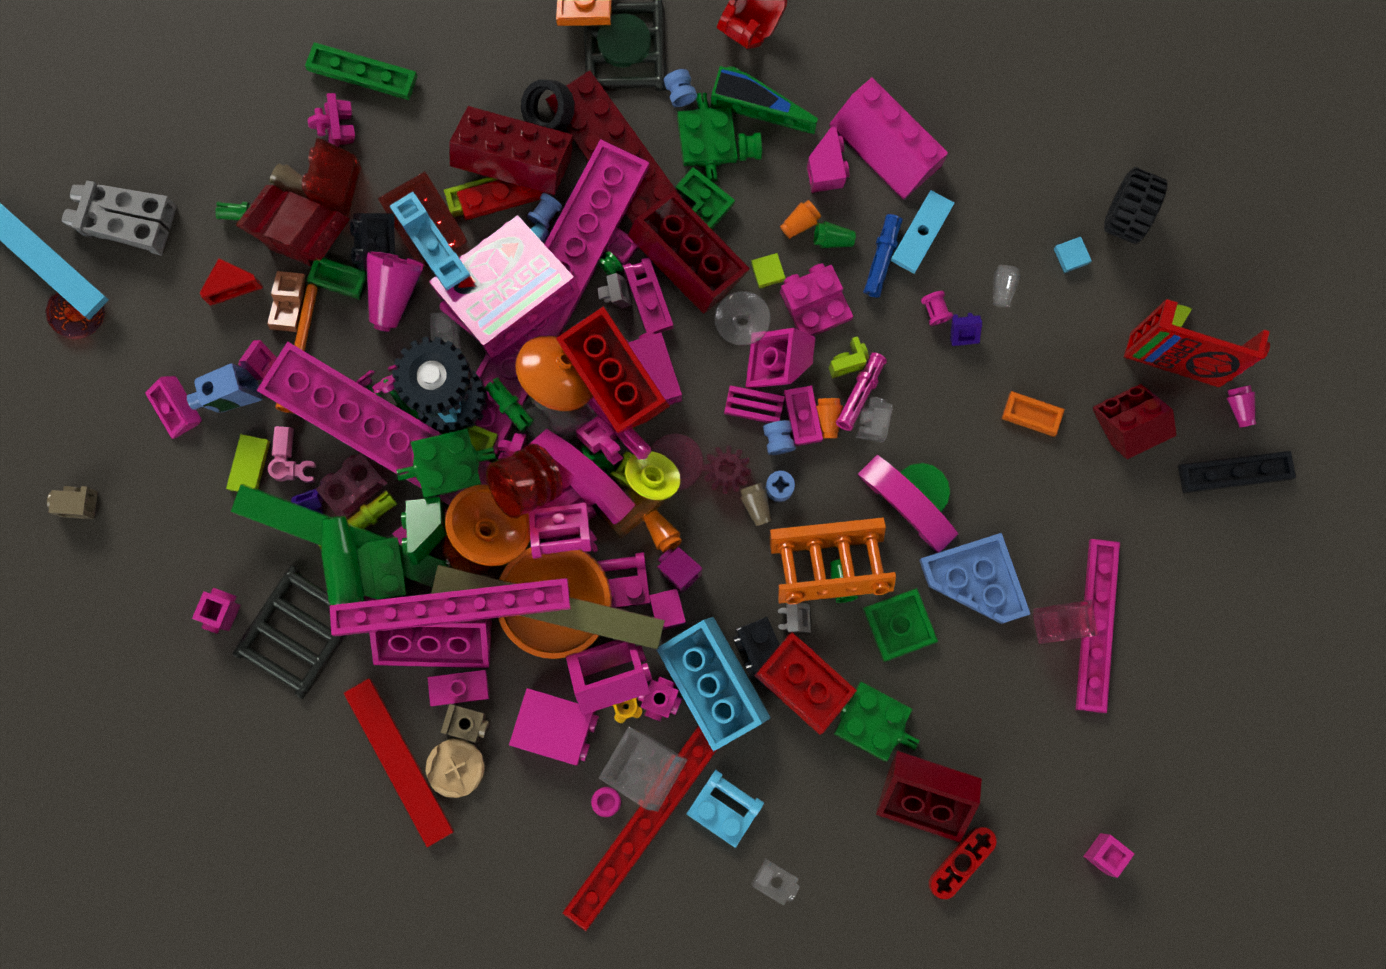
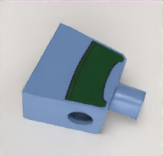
[187,363,263,413]

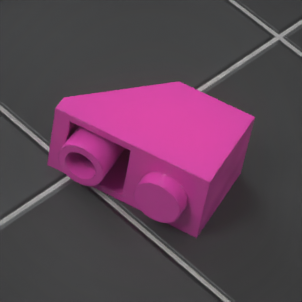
[807,127,849,193]

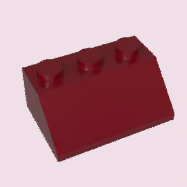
[876,751,982,842]

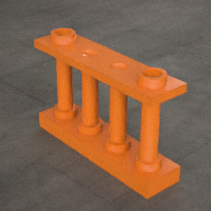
[770,517,896,605]

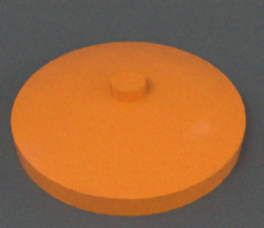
[498,547,612,659]

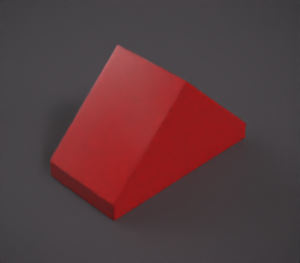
[200,259,263,306]

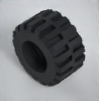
[1104,167,1167,245]

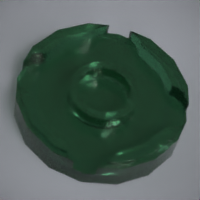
[597,13,651,68]

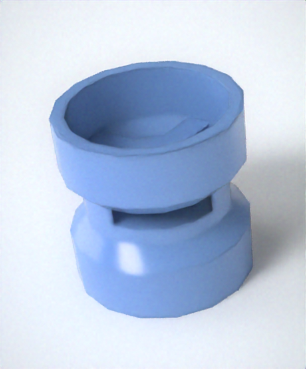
[663,69,697,107]
[763,420,796,455]

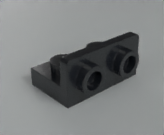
[350,213,395,270]
[733,617,780,683]

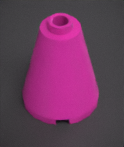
[366,251,424,332]

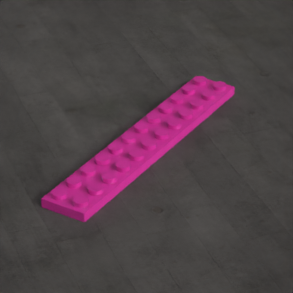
[474,139,650,456]

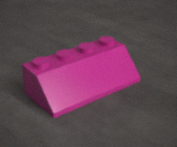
[829,77,948,200]
[369,599,492,668]

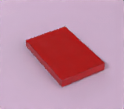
[754,632,857,735]

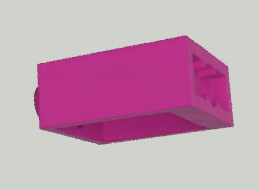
[566,640,652,715]

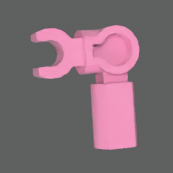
[268,426,316,483]

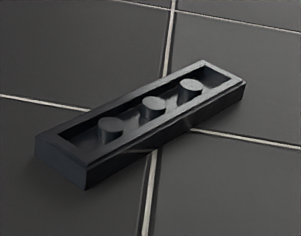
[1178,451,1296,494]

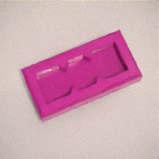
[428,670,490,707]

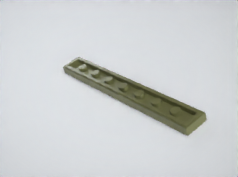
[431,565,665,649]

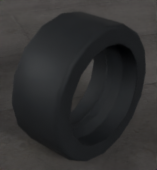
[521,79,575,131]

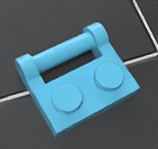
[686,769,764,848]

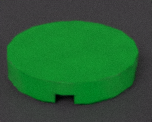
[901,463,950,512]

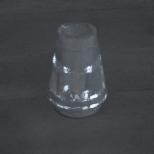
[993,265,1021,307]

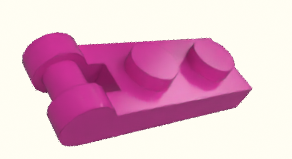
[623,257,674,334]

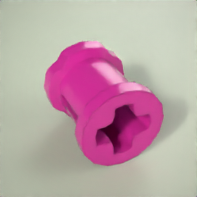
[921,291,953,326]

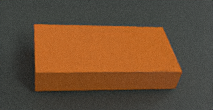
[1001,391,1065,437]

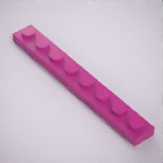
[330,578,571,636]

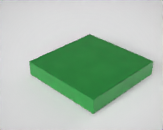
[863,588,938,662]

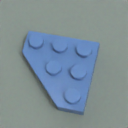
[919,533,1031,624]

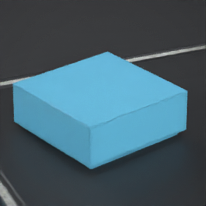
[1054,237,1092,273]

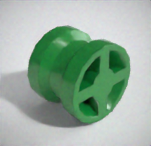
[738,132,762,161]

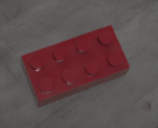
[449,106,573,195]

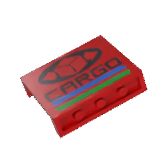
[1124,299,1270,388]

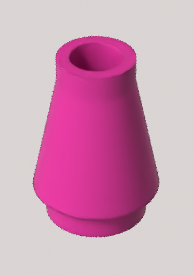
[1226,385,1257,428]

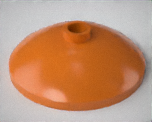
[516,335,593,411]
[445,485,530,566]

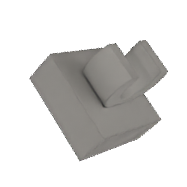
[597,273,632,308]
[778,603,811,633]

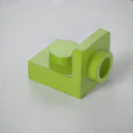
[829,336,869,379]

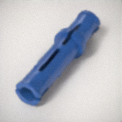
[863,214,903,298]

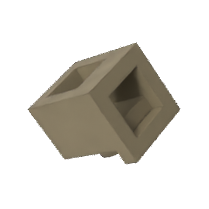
[47,486,98,519]
[441,704,489,742]

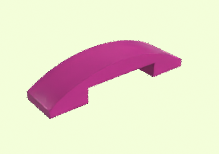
[857,455,958,553]

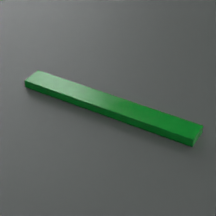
[230,484,461,588]

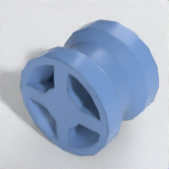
[765,471,795,502]

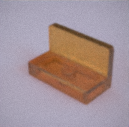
[600,488,664,539]

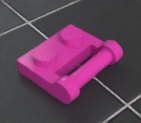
[529,503,592,559]
[595,552,650,608]

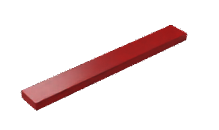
[563,726,718,931]

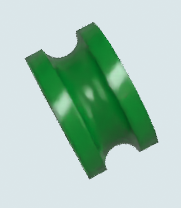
[599,251,624,275]

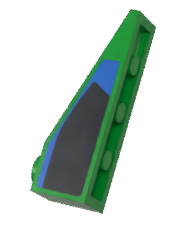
[711,66,818,134]

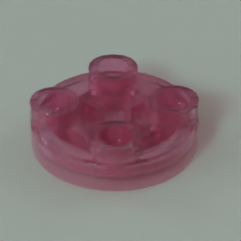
[651,434,703,491]

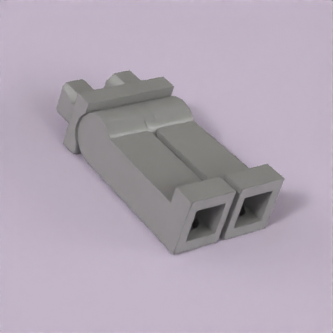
[61,180,177,256]

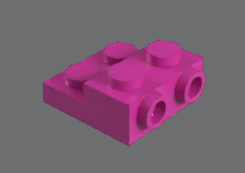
[780,263,854,336]

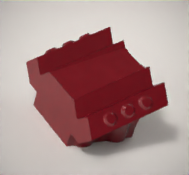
[235,185,350,267]

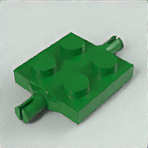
[677,92,738,183]
[396,429,496,499]
[834,682,920,762]

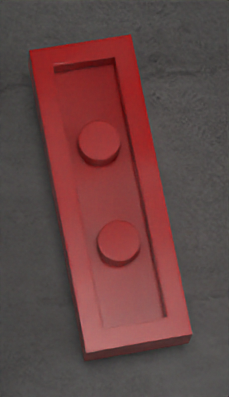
[457,180,543,221]

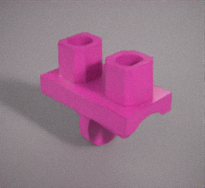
[308,93,355,151]

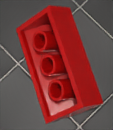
[556,306,670,434]

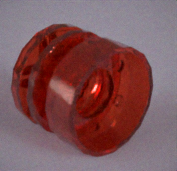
[486,444,563,519]

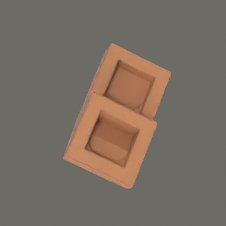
[267,271,305,332]

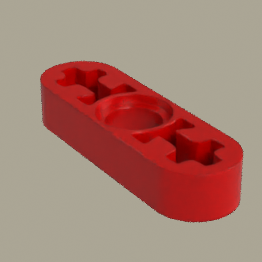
[929,827,997,899]

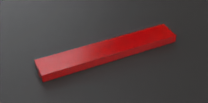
[344,678,455,847]

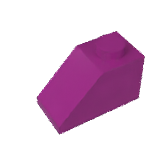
[657,547,703,594]

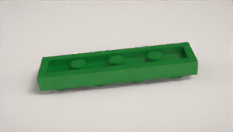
[305,42,418,100]

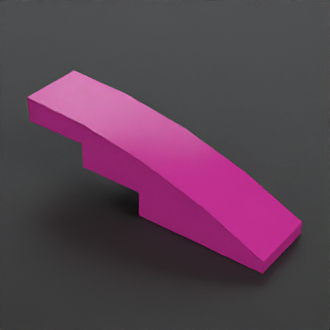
[528,429,635,525]

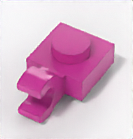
[576,416,623,465]

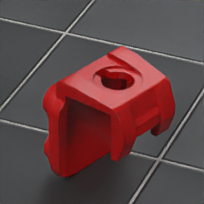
[716,0,787,49]

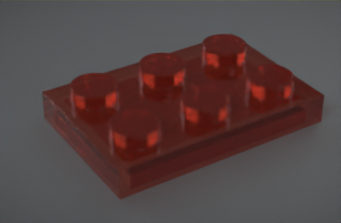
[378,172,468,267]

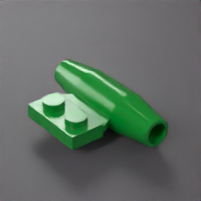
[321,516,406,605]

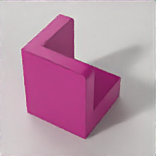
[649,589,686,630]
[1083,833,1134,878]

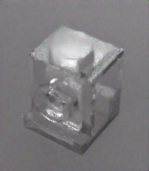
[856,397,893,443]
[751,858,800,905]

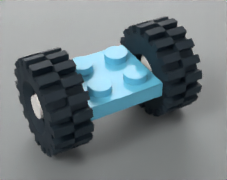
[392,337,488,433]

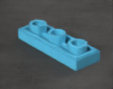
[891,190,954,274]

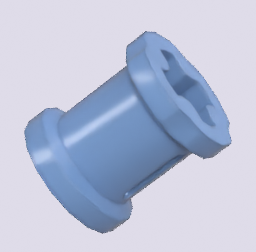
[527,193,563,230]

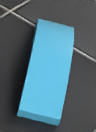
[390,192,471,290]

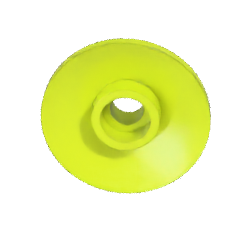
[625,451,680,500]

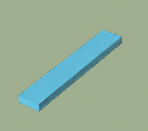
[0,203,109,320]

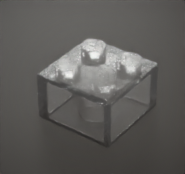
[599,726,687,812]

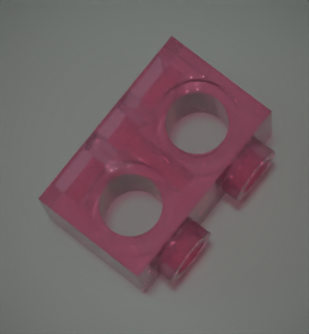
[316,453,387,517]
[1033,600,1098,644]

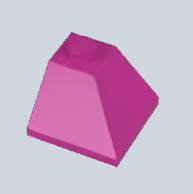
[745,328,816,388]

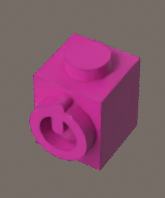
[192,588,241,634]

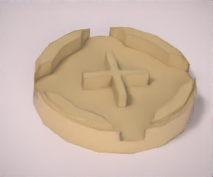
[425,739,485,798]

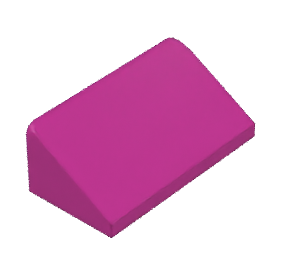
[145,376,202,439]

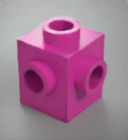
[638,677,682,722]

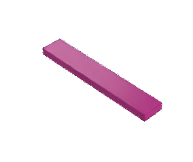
[1075,539,1120,713]

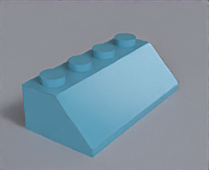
[656,617,771,752]

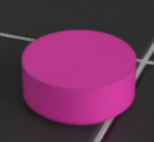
[591,787,621,817]

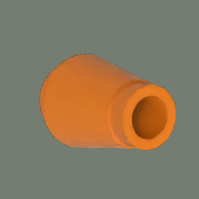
[780,200,821,239]
[816,398,843,439]
[644,510,682,553]

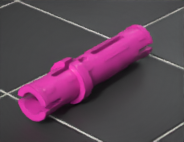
[836,353,887,431]

